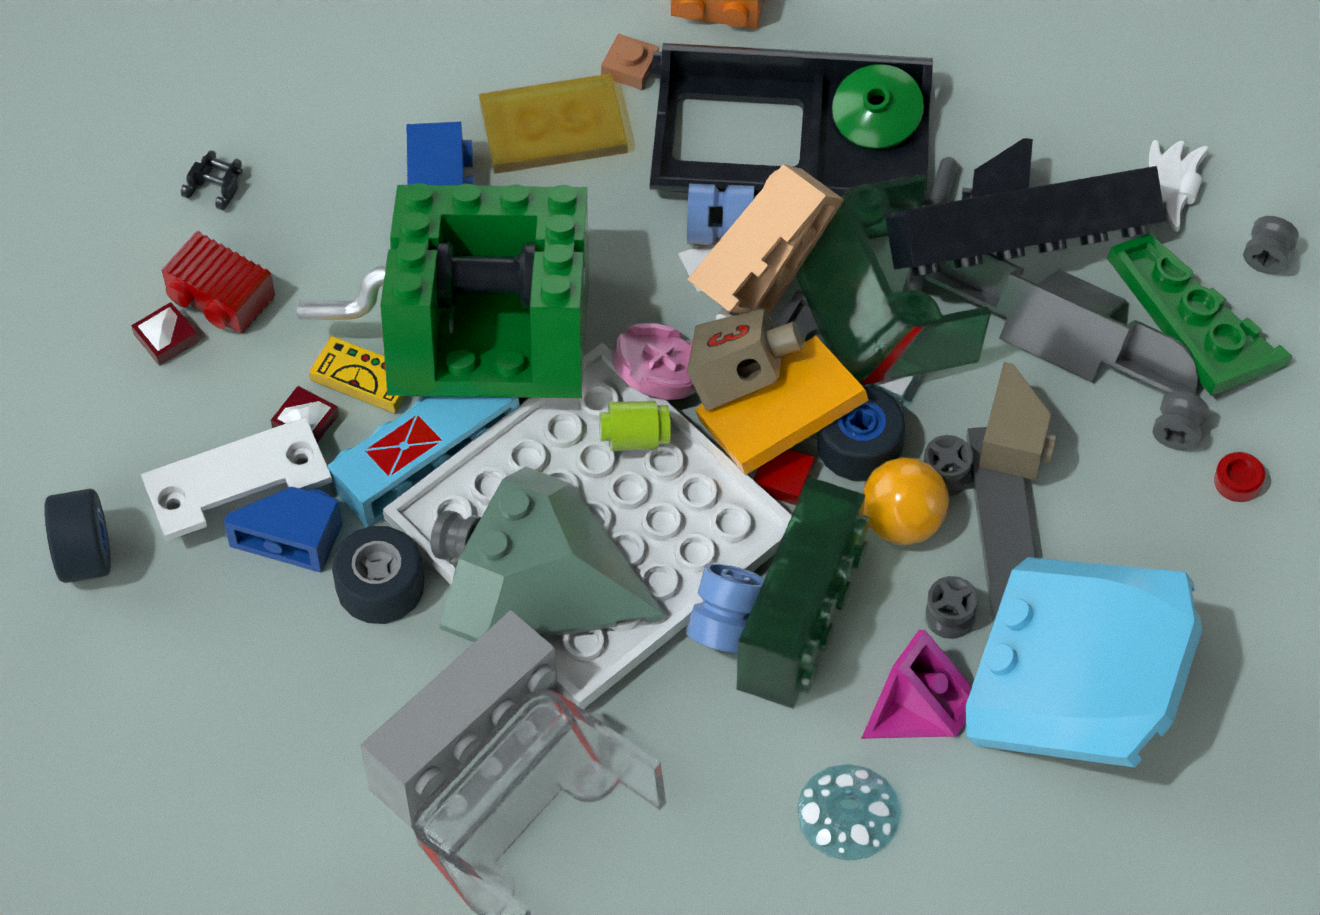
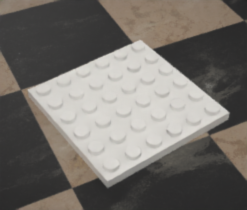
[383,343,801,712]

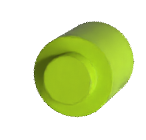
[599,401,671,451]

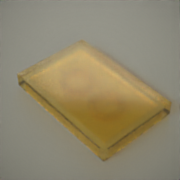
[479,73,628,174]

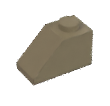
[979,362,1057,480]

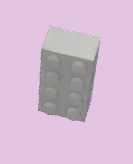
[360,610,558,829]

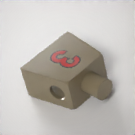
[687,309,804,411]

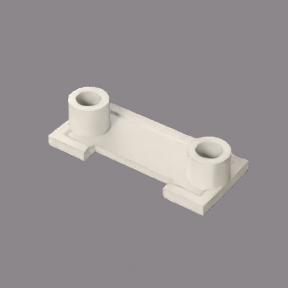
[141,417,332,541]

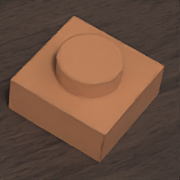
[601,33,659,90]

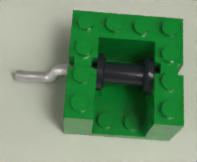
[297,183,589,398]

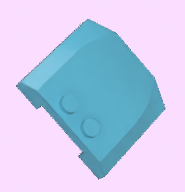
[966,557,1203,768]

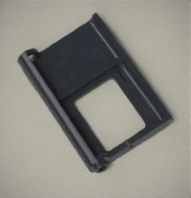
[649,43,933,206]

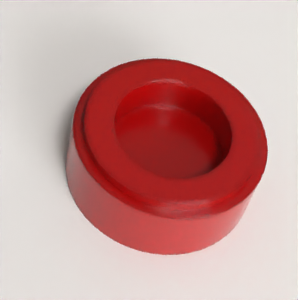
[1214,452,1265,502]

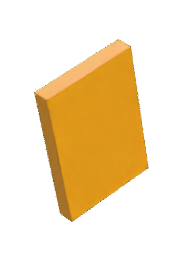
[695,336,869,475]

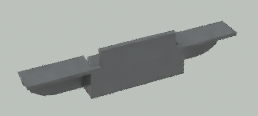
[924,253,1199,394]

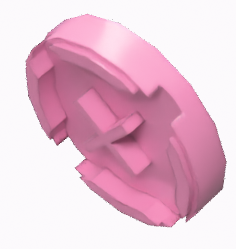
[612,323,697,400]

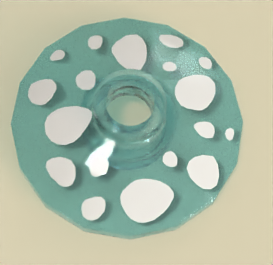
[797,764,900,861]

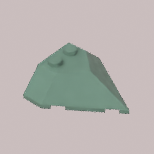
[440,466,666,642]

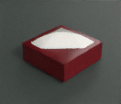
[131,302,199,365]
[270,386,339,443]

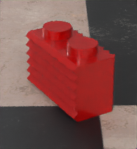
[162,231,275,334]

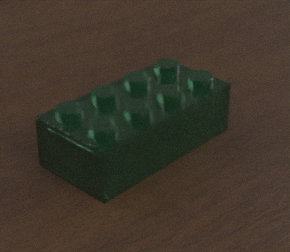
[736,476,870,709]

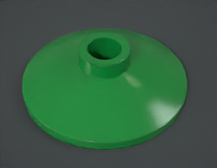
[832,64,924,150]

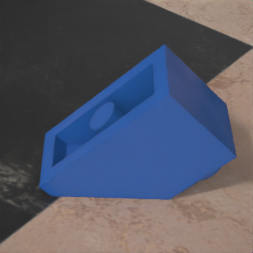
[224,487,343,573]

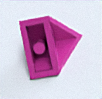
[861,630,972,739]

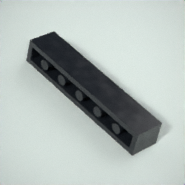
[884,166,1166,276]

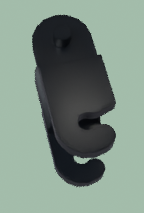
[181,150,243,210]

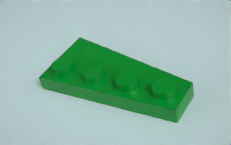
[1107,233,1292,396]

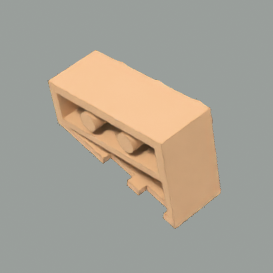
[687,164,844,316]

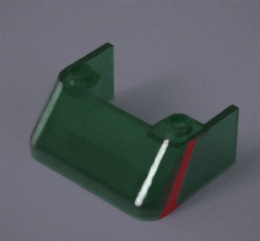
[795,174,991,385]

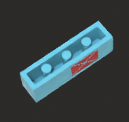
[327,396,519,527]

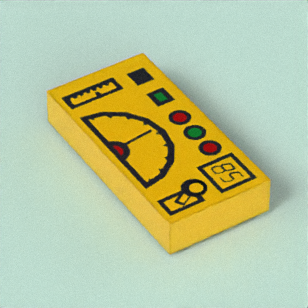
[309,336,405,414]

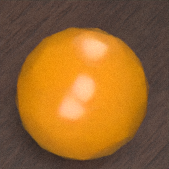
[861,458,949,545]

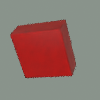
[753,449,814,506]

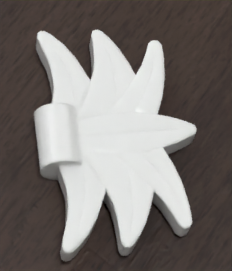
[1148,140,1208,232]

